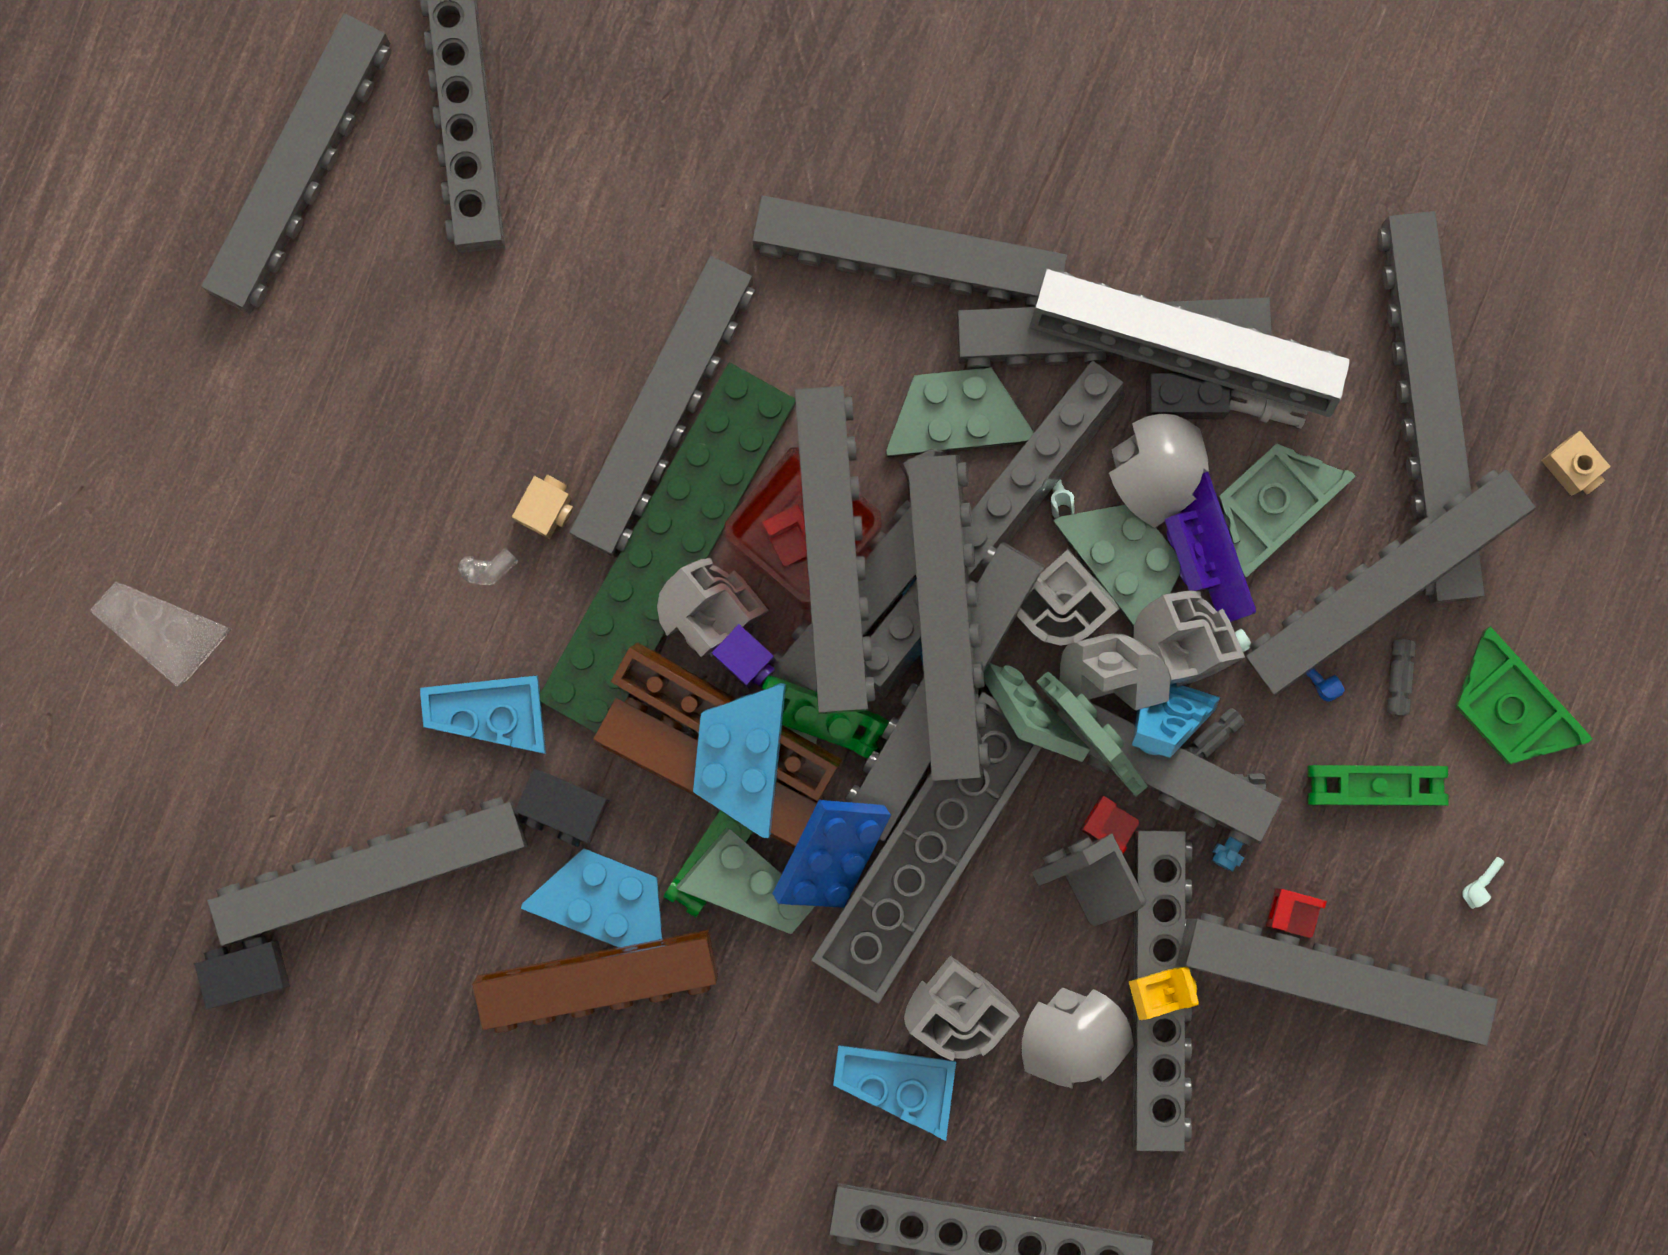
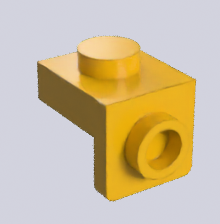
[1128,966,1199,1020]

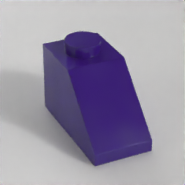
[712,624,776,689]

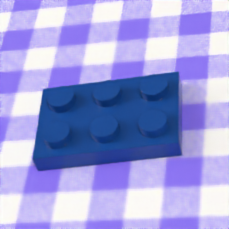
[772,800,891,908]

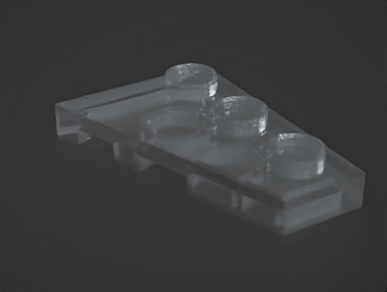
[90,581,232,688]

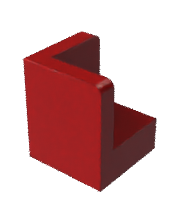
[762,504,807,567]
[1080,796,1139,854]
[1266,888,1327,938]

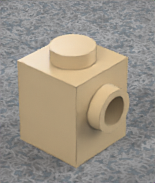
[1541,431,1611,496]
[512,475,574,539]

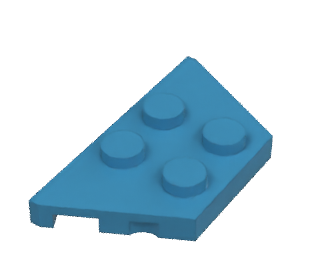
[693,683,786,838]
[521,848,662,947]

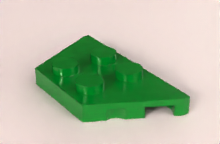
[1455,626,1593,764]

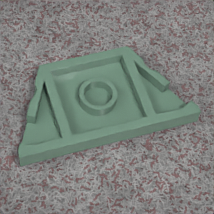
[886,367,1034,458]
[1218,444,1356,578]
[1052,504,1180,628]
[1036,672,1148,797]

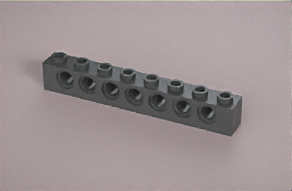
[420,0,505,253]
[1132,831,1192,1151]
[829,1183,1153,1255]

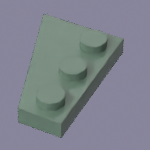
[984,663,1091,762]
[676,827,815,934]

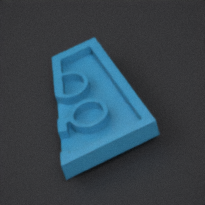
[420,676,546,754]
[1132,683,1220,758]
[833,1045,956,1141]

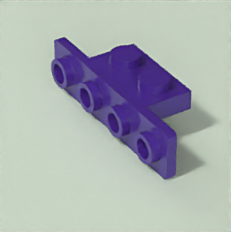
[1165,472,1256,622]

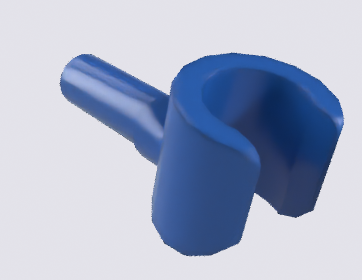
[1306,669,1345,701]

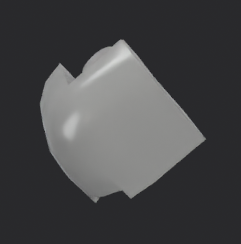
[1109,414,1209,528]
[1017,549,1119,646]
[657,558,769,657]
[1133,590,1245,687]
[1060,634,1170,710]
[904,956,1020,1061]
[1022,988,1134,1088]

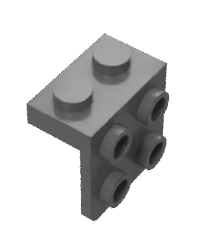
[1032,834,1146,926]

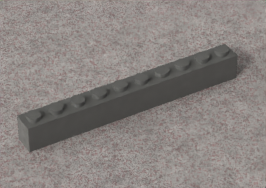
[1377,211,1485,604]
[864,360,1125,698]

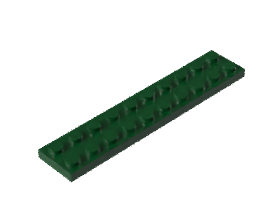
[540,362,796,733]

